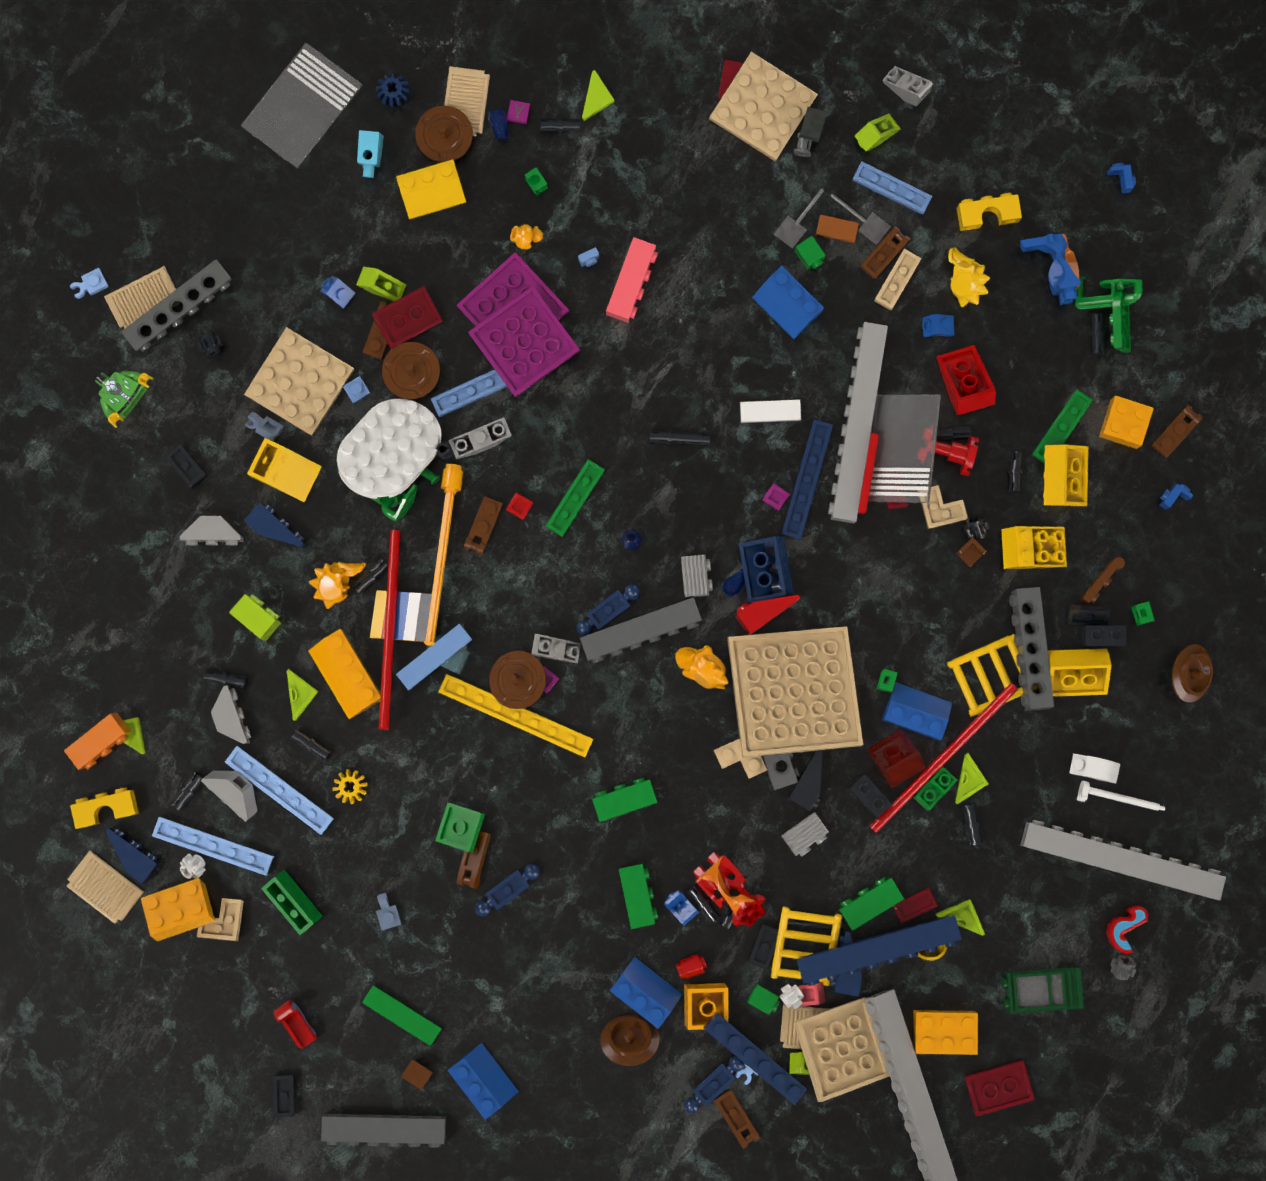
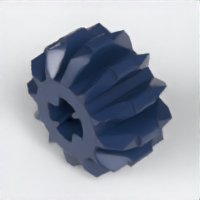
[376,73,410,108]

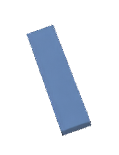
[852,161,932,215]
[431,369,507,418]
[396,624,472,690]

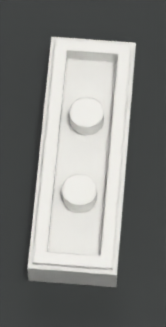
[740,400,801,423]

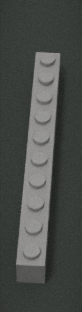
[828,322,888,524]
[1020,820,1226,900]
[864,990,957,1181]

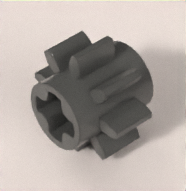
[1110,955,1136,980]

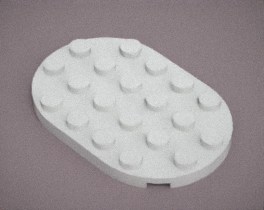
[337,399,441,499]

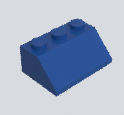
[752,266,824,339]
[882,682,952,741]
[610,957,683,1029]
[448,1043,519,1120]

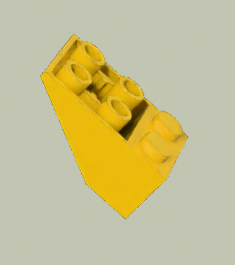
[247,438,322,503]
[1001,526,1067,569]

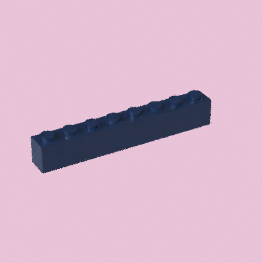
[796,915,962,986]

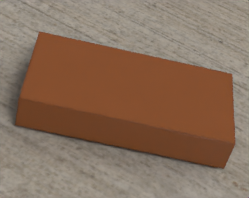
[816,215,859,244]

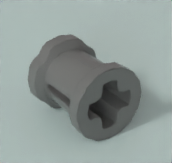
[794,133,812,157]

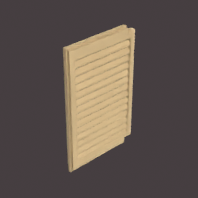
[444,67,490,136]
[104,266,180,329]
[67,850,144,924]
[780,1004,829,1049]

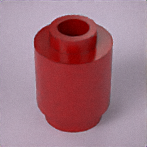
[676,954,707,979]

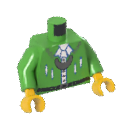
[95,371,153,428]

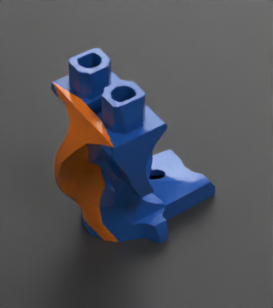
[1020,234,1080,305]

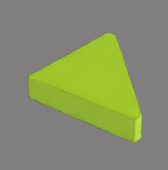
[582,70,614,121]
[287,669,319,721]
[123,717,146,754]
[955,753,988,804]
[935,899,985,936]

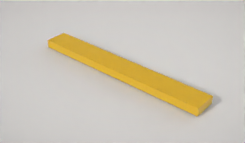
[439,674,593,757]

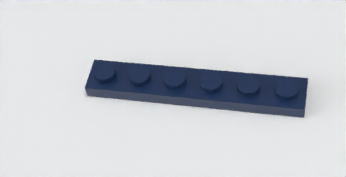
[781,420,833,540]
[703,1012,807,1105]

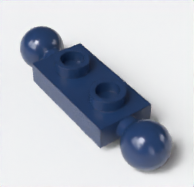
[576,584,640,636]
[475,864,540,916]
[684,1056,745,1114]

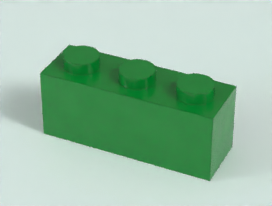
[592,777,657,822]
[619,864,658,929]
[261,870,323,935]
[838,876,904,931]

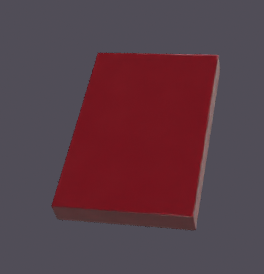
[371,286,443,349]
[964,1060,1035,1117]

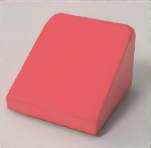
[799,982,826,1006]

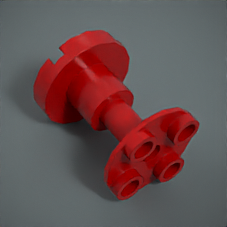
[918,425,979,476]

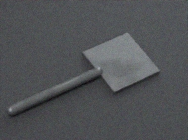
[774,188,824,249]
[831,194,891,245]

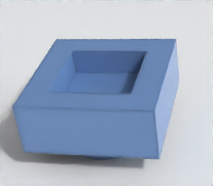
[578,247,599,267]
[343,376,371,404]

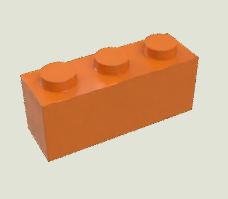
[64,712,131,770]

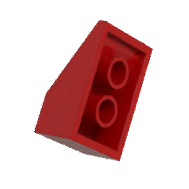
[937,345,996,416]
[735,595,800,635]

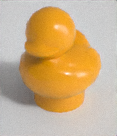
[510,224,543,250]

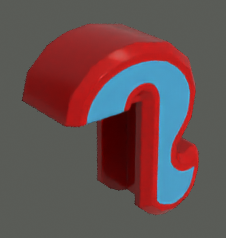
[1106,905,1148,954]
[274,1000,317,1049]

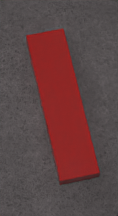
[858,433,879,515]

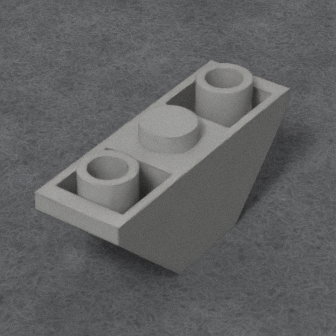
[882,66,933,106]
[448,417,512,459]
[180,516,243,546]
[532,634,581,663]
[211,685,251,744]
[201,770,257,822]

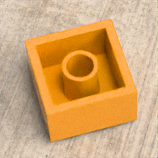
[1099,396,1154,449]
[684,983,728,1030]

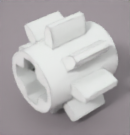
[180,853,205,879]
[779,983,805,1009]

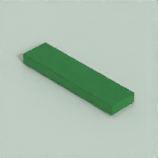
[1032,389,1093,463]
[546,459,605,537]
[362,985,442,1046]

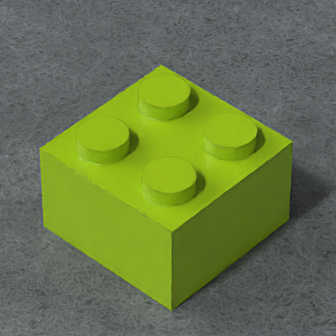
[229,594,281,641]

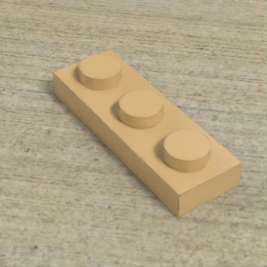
[874,249,921,310]

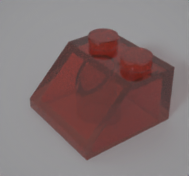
[867,729,926,788]

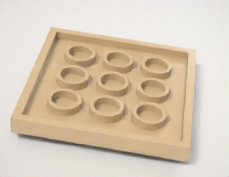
[709,52,818,161]
[244,327,355,436]
[794,997,890,1102]

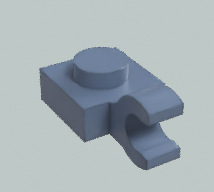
[245,412,284,441]
[376,893,402,930]

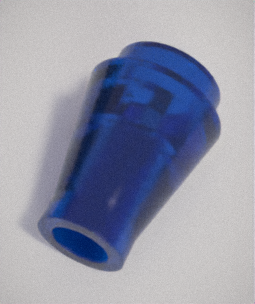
[488,109,508,140]
[621,530,641,549]
[721,569,745,598]

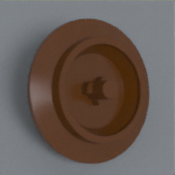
[415,106,473,162]
[382,342,440,399]
[1172,644,1213,702]
[489,651,546,709]
[600,1014,659,1066]

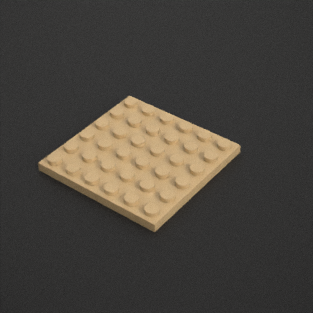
[728,626,863,758]

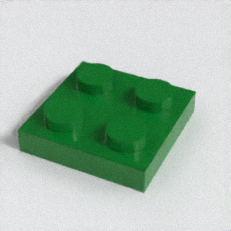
[435,802,485,853]

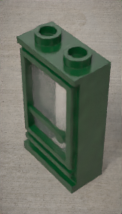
[1001,966,1084,1014]

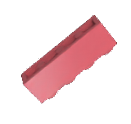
[606,237,658,323]

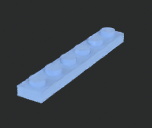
[225,746,334,835]
[152,817,274,876]

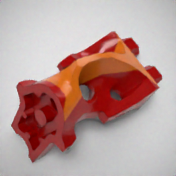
[693,852,767,927]

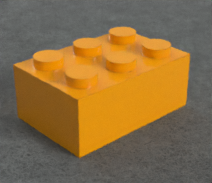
[141,878,215,942]
[913,1010,978,1055]

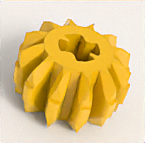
[333,770,368,804]

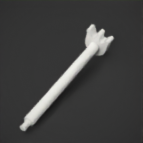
[1077,781,1165,811]

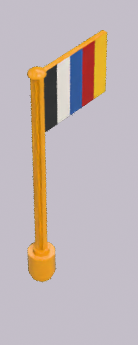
[370,464,463,646]

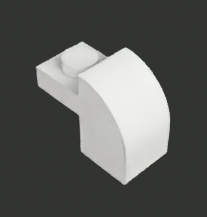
[1069,754,1120,784]

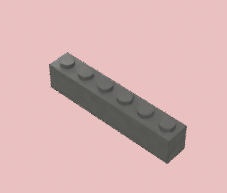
[580,597,702,664]
[321,1114,447,1148]

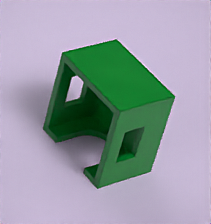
[525,168,548,196]
[1131,601,1155,626]
[877,669,897,693]

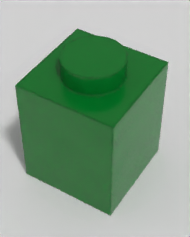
[794,236,825,270]
[747,984,780,1015]

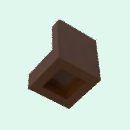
[955,537,987,568]
[401,1060,434,1090]

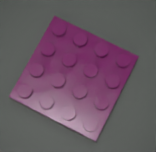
[457,252,569,327]
[468,286,580,397]

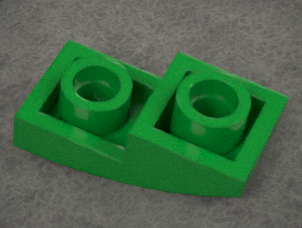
[913,766,957,811]

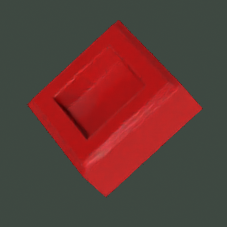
[506,493,533,520]

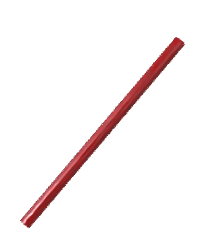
[379,530,401,730]
[870,683,1018,833]

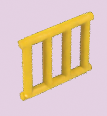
[947,634,1038,717]
[771,906,842,986]

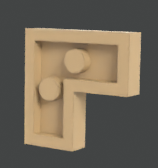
[918,485,968,529]
[714,739,767,778]
[197,898,244,941]

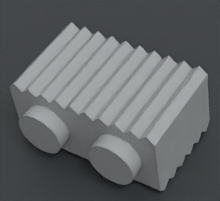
[681,555,713,598]
[781,812,829,857]

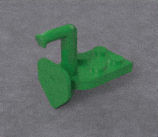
[1075,276,1143,353]
[370,468,440,522]

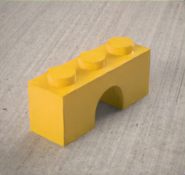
[957,193,1022,231]
[70,787,139,829]

